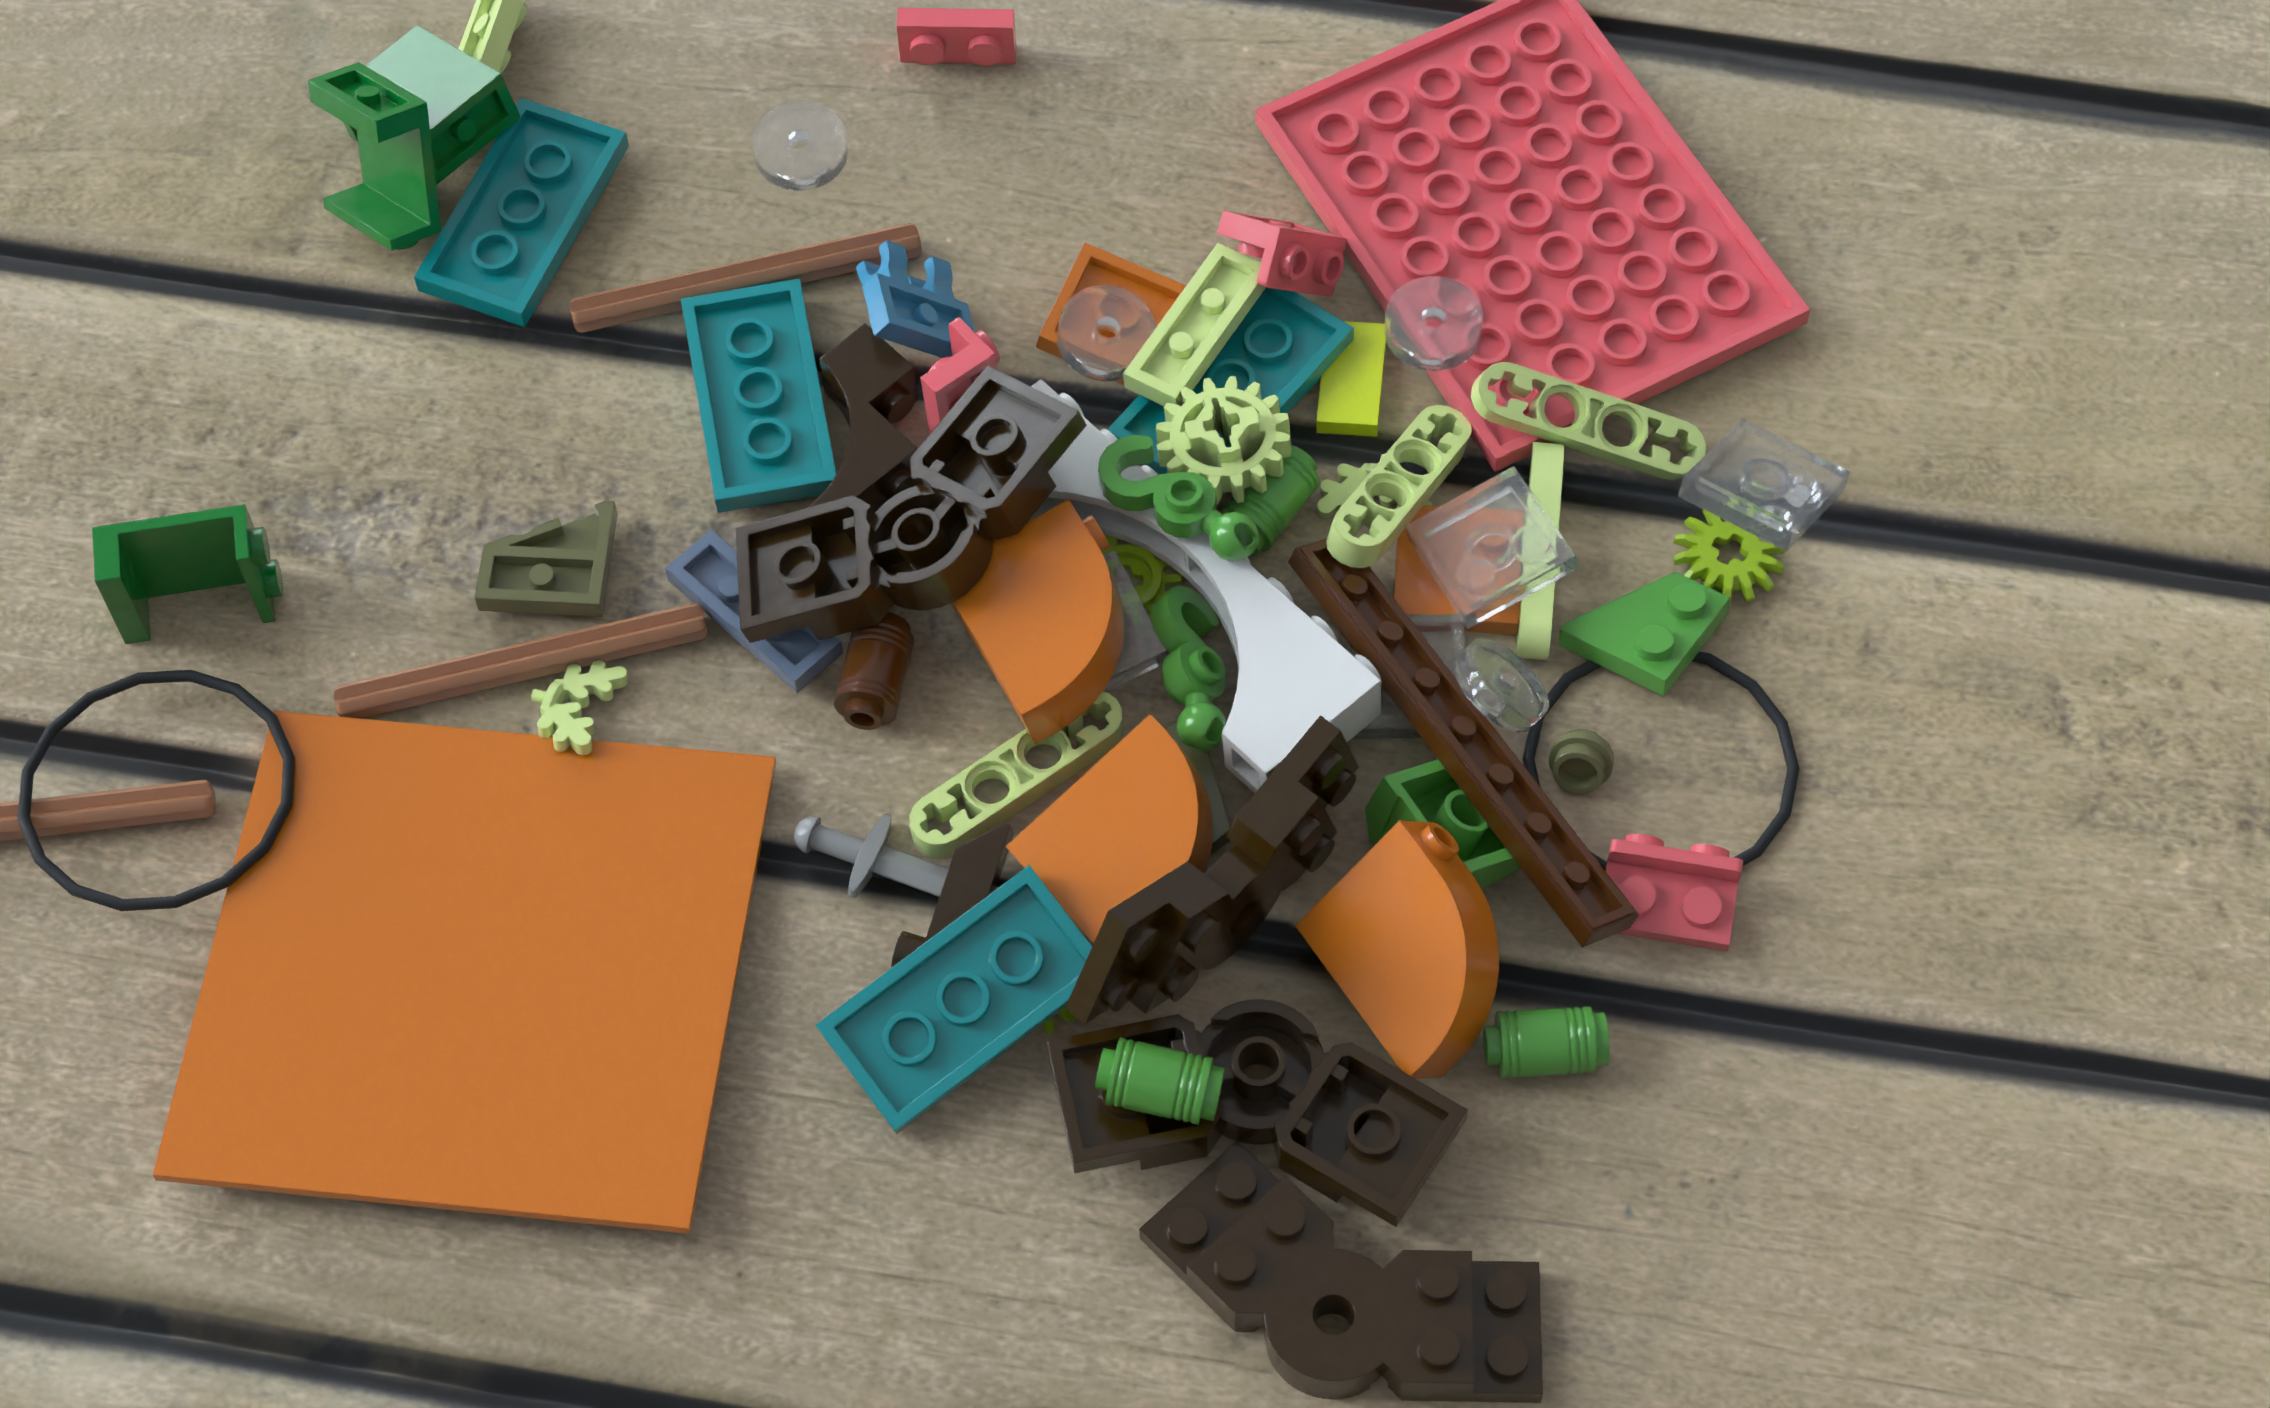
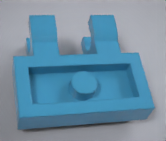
[856,240,975,358]

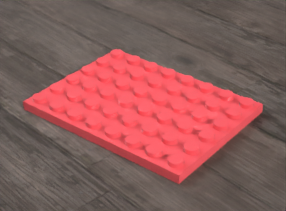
[1255,0,1810,472]

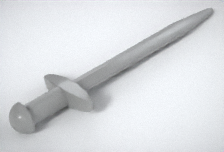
[794,814,1083,934]

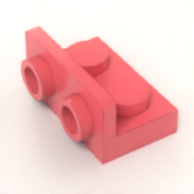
[1217,210,1347,297]
[920,317,1000,434]
[1606,834,1743,951]

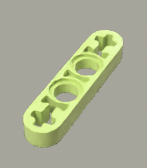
[1471,362,1706,480]
[1326,405,1472,568]
[1516,442,1564,661]
[909,691,1123,859]

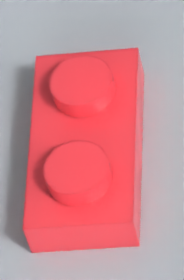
[897,8,1017,66]

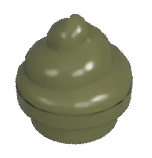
[1549,729,1614,794]

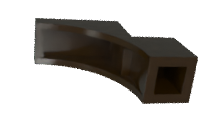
[809,323,918,512]

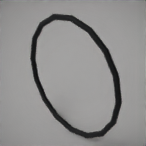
[1522,651,1800,871]
[17,670,295,911]

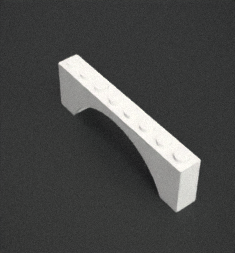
[1028,379,1382,793]

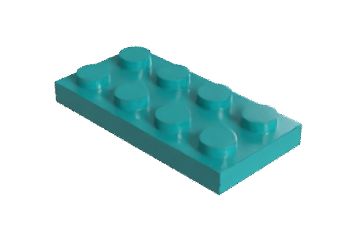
[414,98,629,327]
[681,279,837,513]
[1107,287,1354,475]
[815,865,1092,1134]

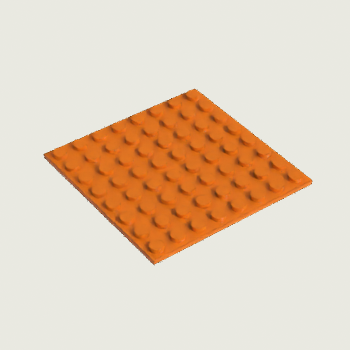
[153,711,776,1234]

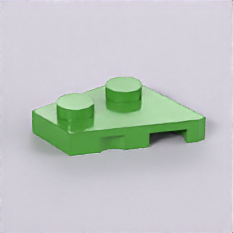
[1559,572,1730,696]

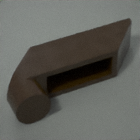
[891,823,1014,967]

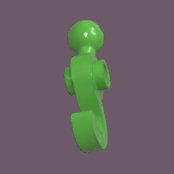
[1098,435,1260,562]
[1150,585,1226,752]

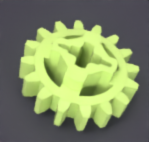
[1156,376,1292,505]

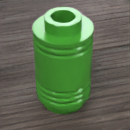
[1220,445,1320,556]
[1483,1006,1609,1078]
[1095,1038,1225,1125]

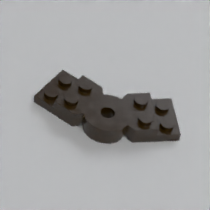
[736,365,1087,643]
[1065,715,1359,1024]
[1046,999,1468,1227]
[1139,1141,1543,1403]

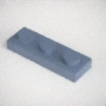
[665,529,843,693]

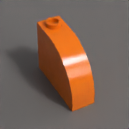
[951,499,1125,744]
[1005,714,1213,944]
[1295,820,1499,1079]

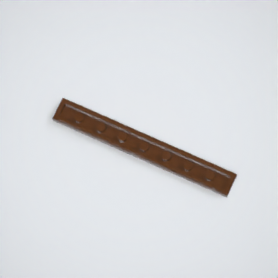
[1288,538,1639,948]

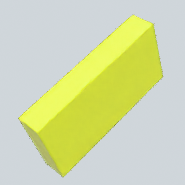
[1316,321,1387,437]

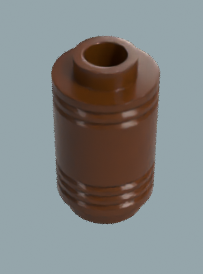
[834,612,914,730]

